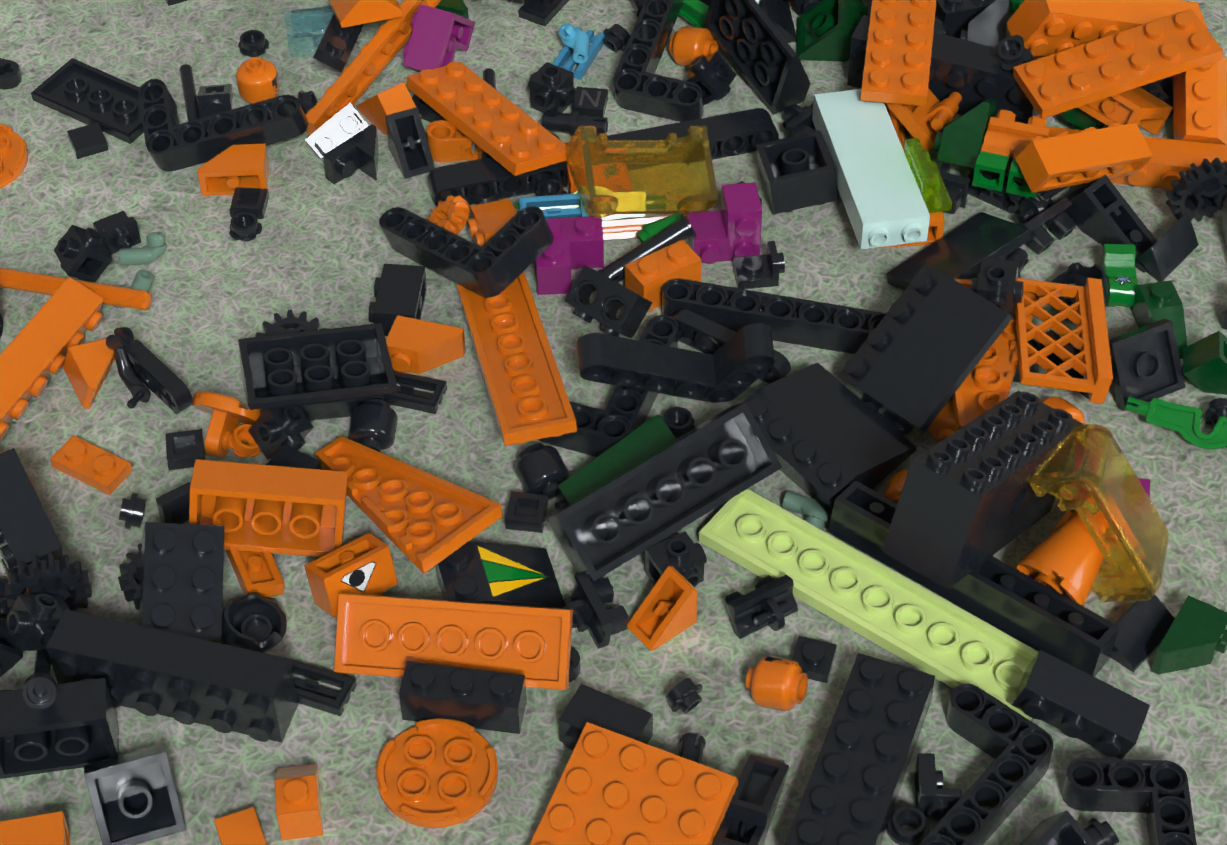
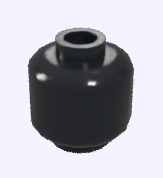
[348,398,398,452]
[515,443,569,500]

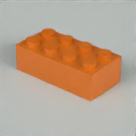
[189,459,348,557]

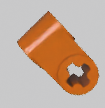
[426,120,481,163]

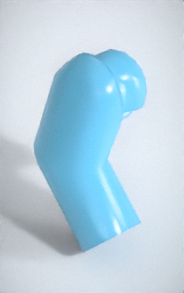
[558,23,590,64]

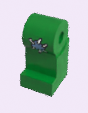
[1100,244,1138,307]

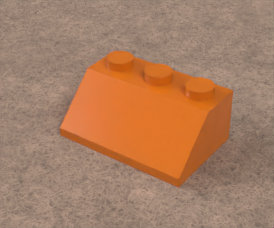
[1173,55,1227,145]

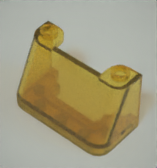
[565,126,718,218]
[1028,424,1169,602]

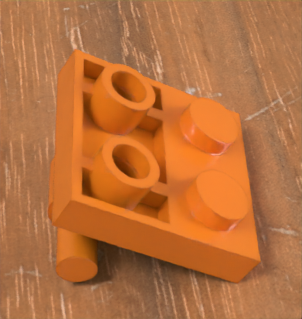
[885,88,962,152]

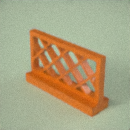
[1014,278,1113,404]

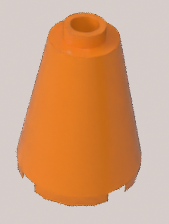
[1016,504,1117,606]

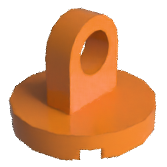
[191,391,261,458]

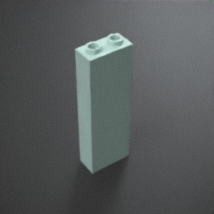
[812,89,930,249]

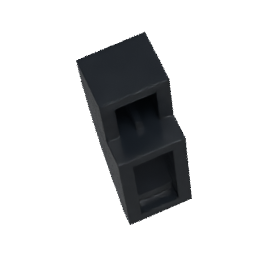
[713,754,789,845]

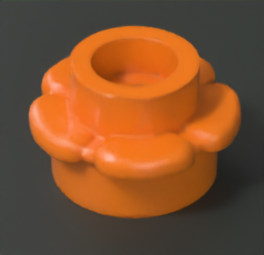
[227,424,261,458]

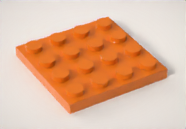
[529,722,739,845]

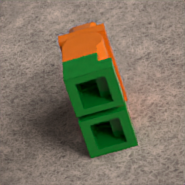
[972,109,1050,198]

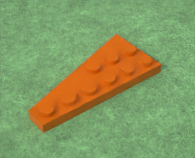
[952,279,1040,430]
[315,436,503,574]

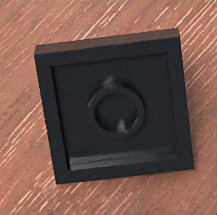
[1109,319,1186,411]

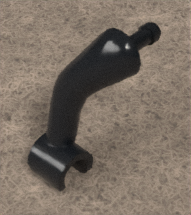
[106,327,151,409]

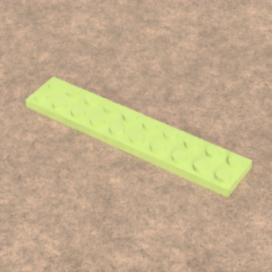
[699,489,1038,721]

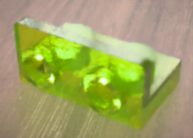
[904,138,952,213]

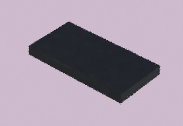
[31,58,144,144]
[886,212,1032,290]

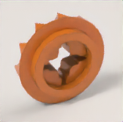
[426,195,470,235]

